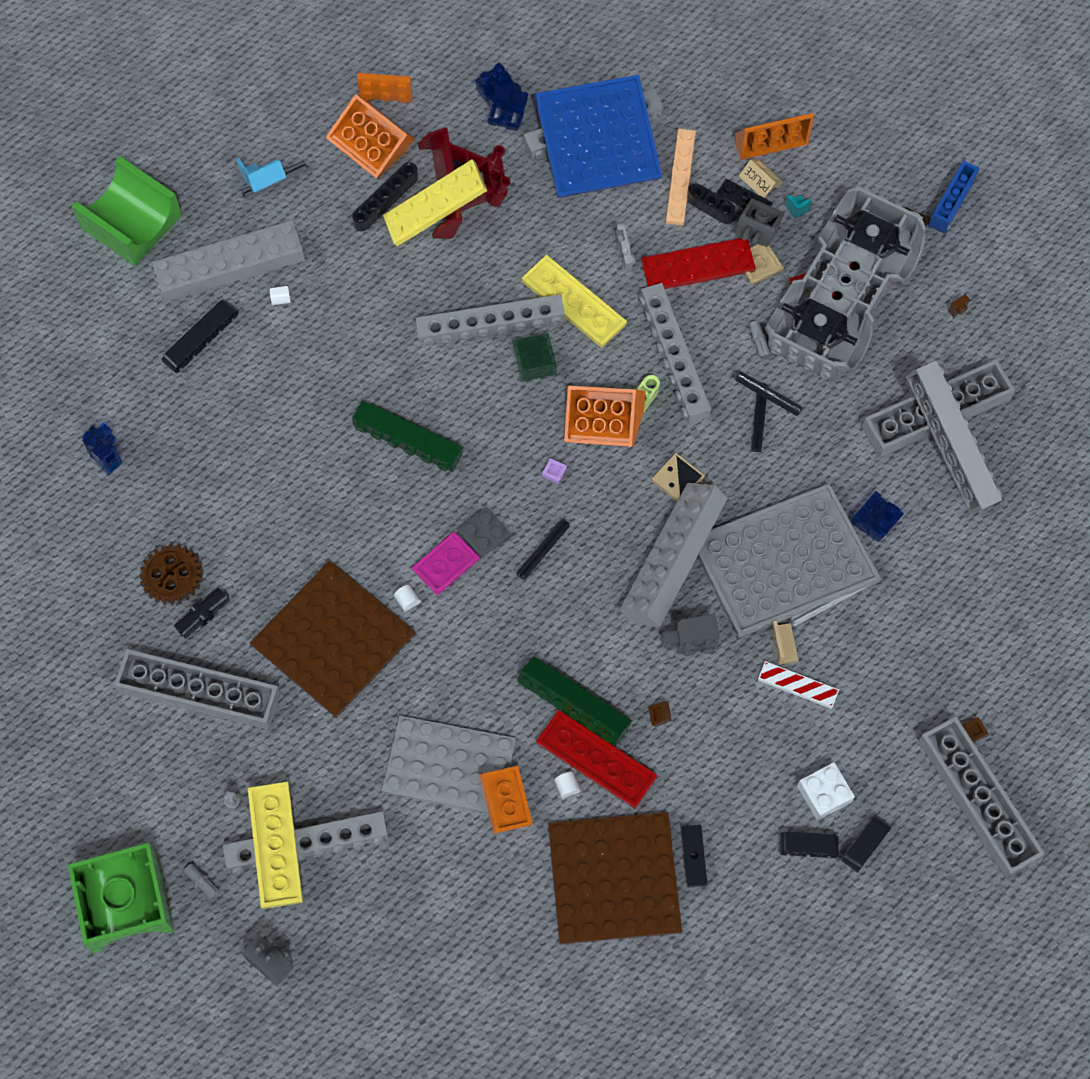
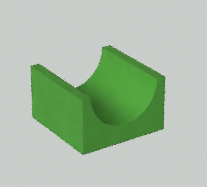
[72,156,182,266]
[68,843,174,954]

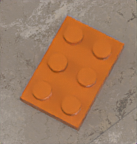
[357,73,413,103]
[479,766,533,834]

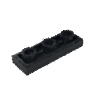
[717,179,773,208]
[681,825,708,888]

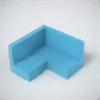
[236,158,286,193]

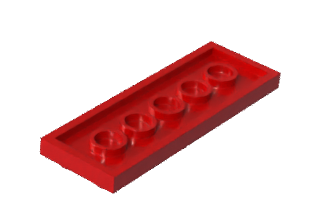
[641,238,756,289]
[536,710,658,809]

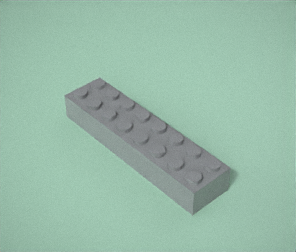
[152,220,305,302]
[862,360,1015,458]
[905,361,1002,514]
[619,483,728,627]
[114,649,280,730]
[918,716,1045,879]

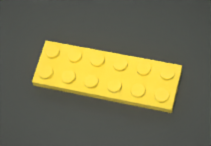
[383,160,487,246]
[521,255,627,348]
[248,782,303,909]

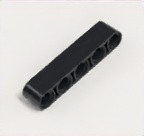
[352,162,418,232]
[162,300,238,373]

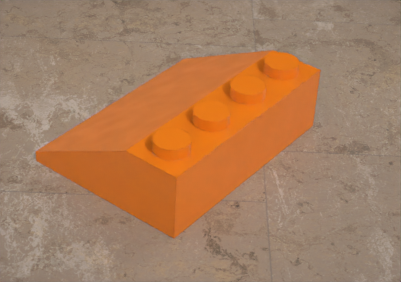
[325,94,415,179]
[734,113,814,160]
[564,386,645,447]

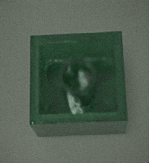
[512,333,557,382]

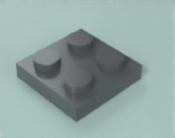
[457,507,511,559]

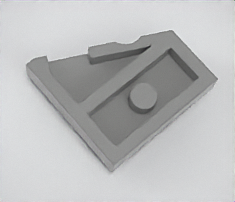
[616,223,635,272]

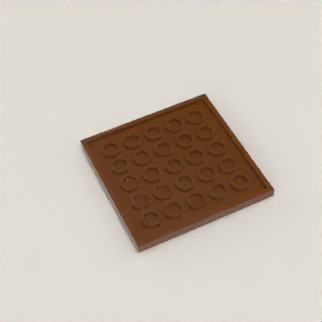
[250,560,415,718]
[548,812,682,945]

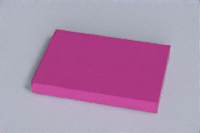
[411,531,480,596]

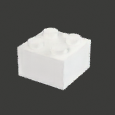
[797,763,855,821]

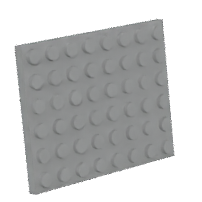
[698,484,881,638]

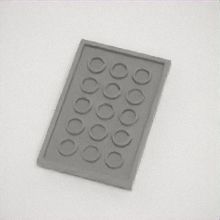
[382,716,516,814]

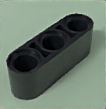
[688,184,735,224]
[841,815,892,873]
[780,832,839,858]

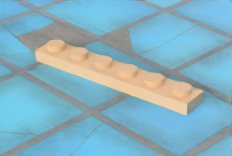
[666,129,696,226]

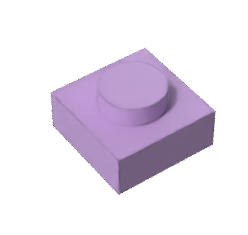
[542,458,567,484]

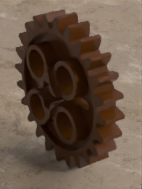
[139,544,203,606]

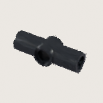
[174,588,230,639]

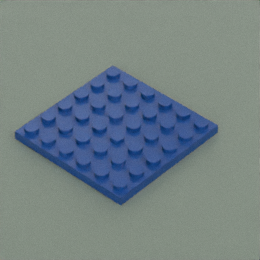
[535,75,662,198]

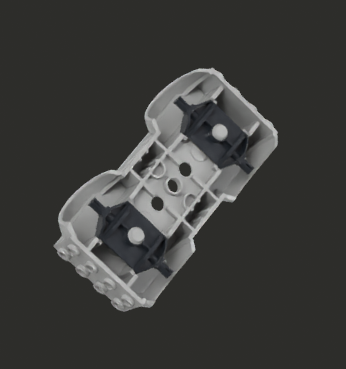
[765,186,926,381]

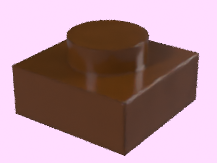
[948,294,970,317]
[649,701,672,727]
[962,717,988,743]

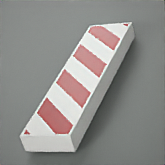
[758,661,839,709]

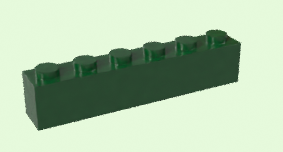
[352,401,463,472]
[517,656,632,746]

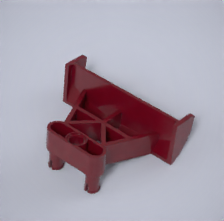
[418,127,511,239]

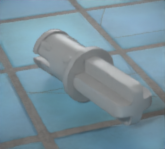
[748,321,770,357]
[224,790,241,811]
[183,863,219,899]

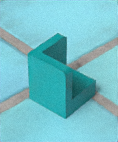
[785,194,812,219]

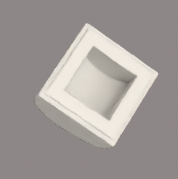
[270,286,291,305]
[394,585,421,612]
[554,772,581,799]

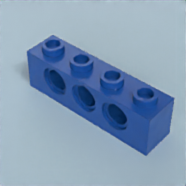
[929,160,980,234]

